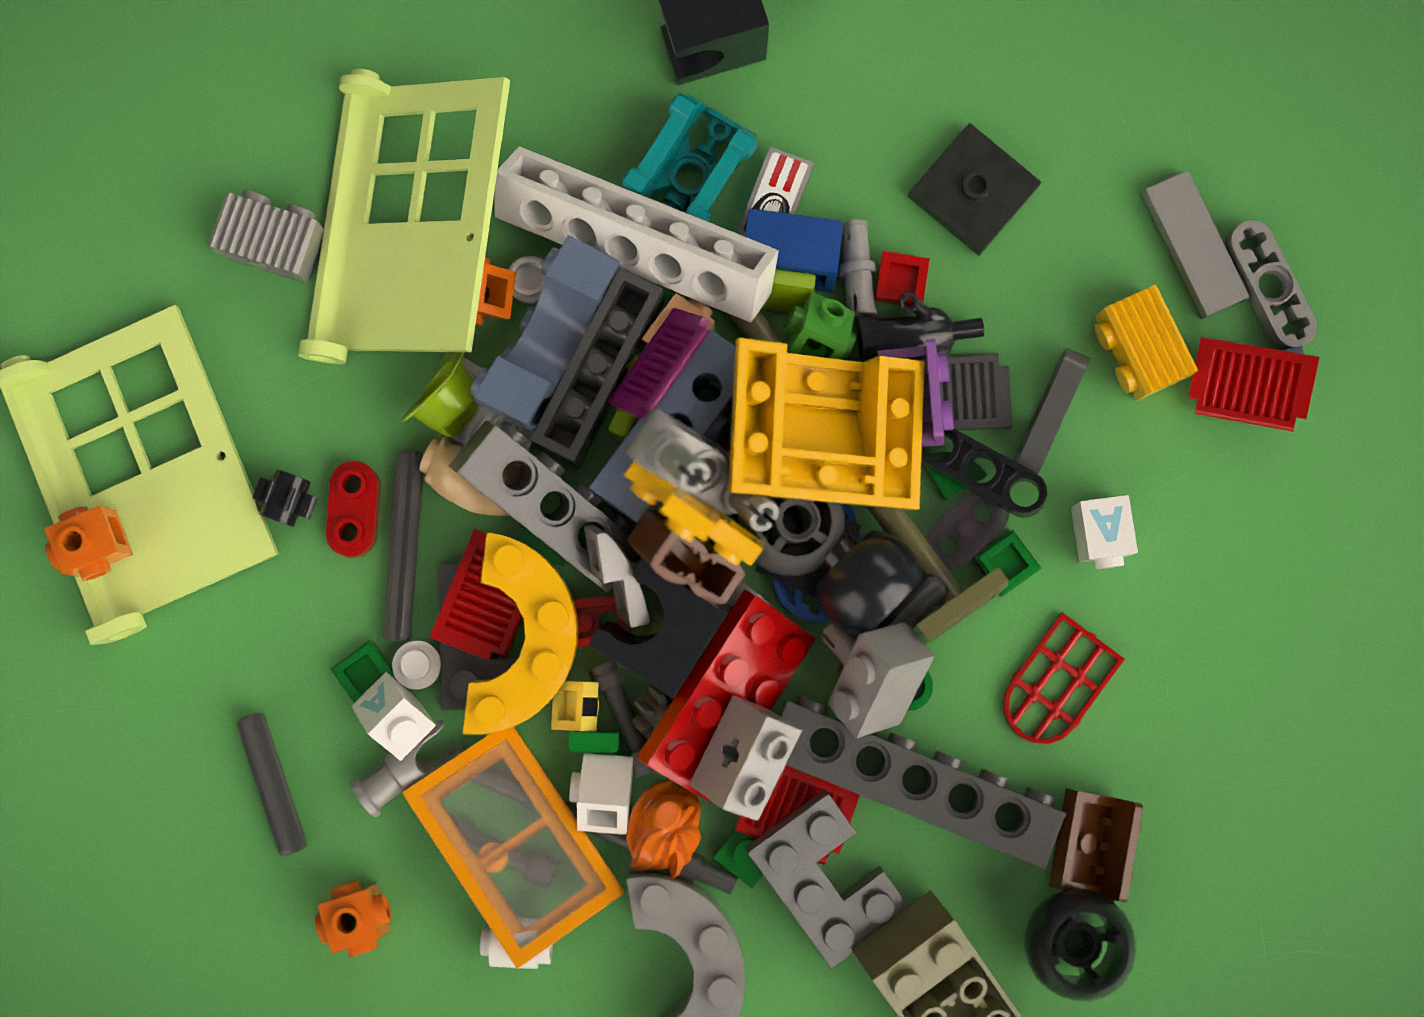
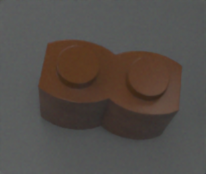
[627,509,745,604]

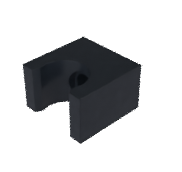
[658,0,769,86]
[589,558,733,698]

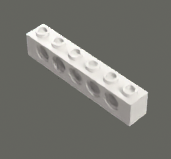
[494,146,779,323]

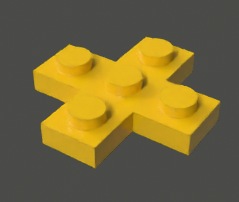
[624,461,765,566]

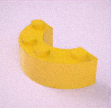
[463,532,579,735]

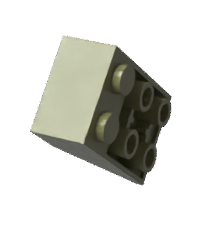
[851,890,1022,1017]

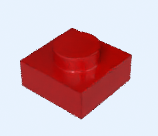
[874,251,930,306]

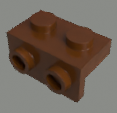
[1049,788,1143,902]

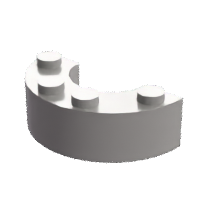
[627,871,745,1017]

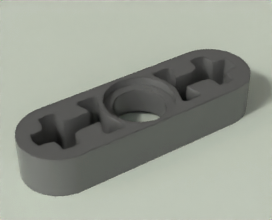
[1013,347,1090,474]

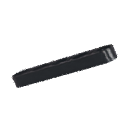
[921,429,1047,518]

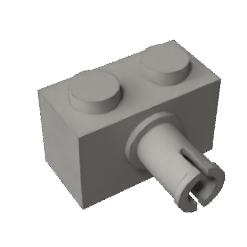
[821,622,934,739]

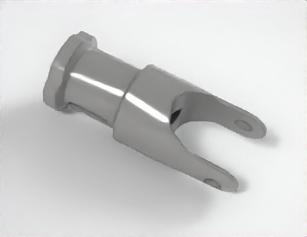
[350,720,463,818]

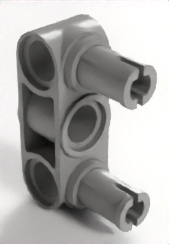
[625,408,779,532]

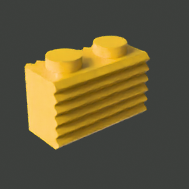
[1094,285,1198,401]

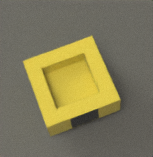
[551,681,599,732]

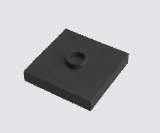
[907,123,1042,256]

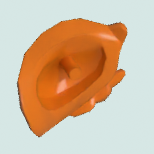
[626,781,701,879]

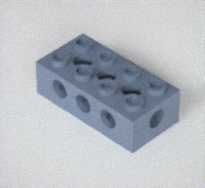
[589,328,735,527]

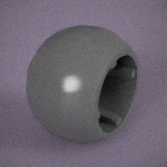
[738,496,845,576]

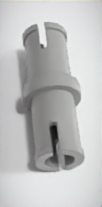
[838,220,877,320]

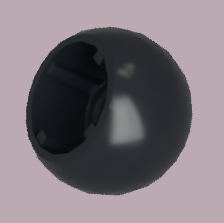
[815,530,923,637]
[1025,889,1136,1001]

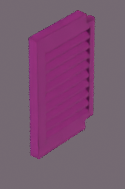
[607,308,710,420]

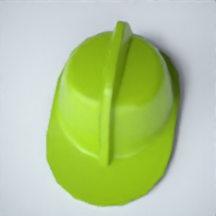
[401,352,478,438]

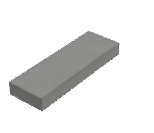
[1141,170,1250,319]

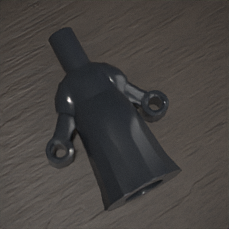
[856,292,984,362]

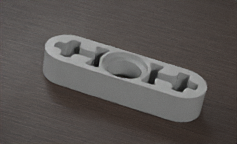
[1225,220,1317,350]

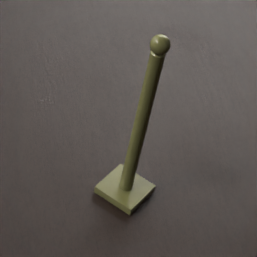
[727,310,1009,646]

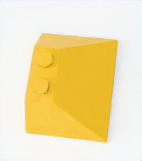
[728,338,925,510]

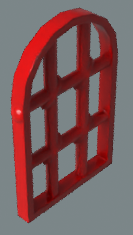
[1003,612,1125,744]

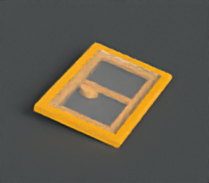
[402,727,626,969]

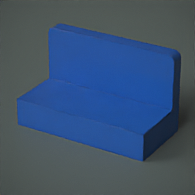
[745,209,843,293]

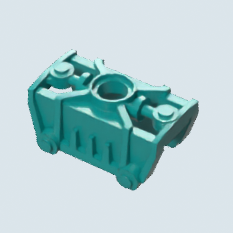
[621,93,758,223]

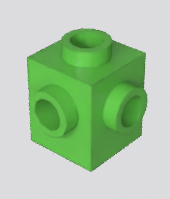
[783,292,857,360]

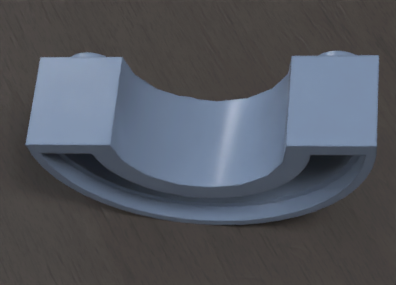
[470,235,620,430]

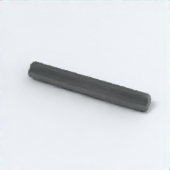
[383,450,423,641]

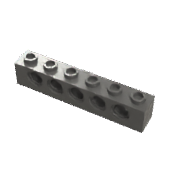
[780,696,1066,869]

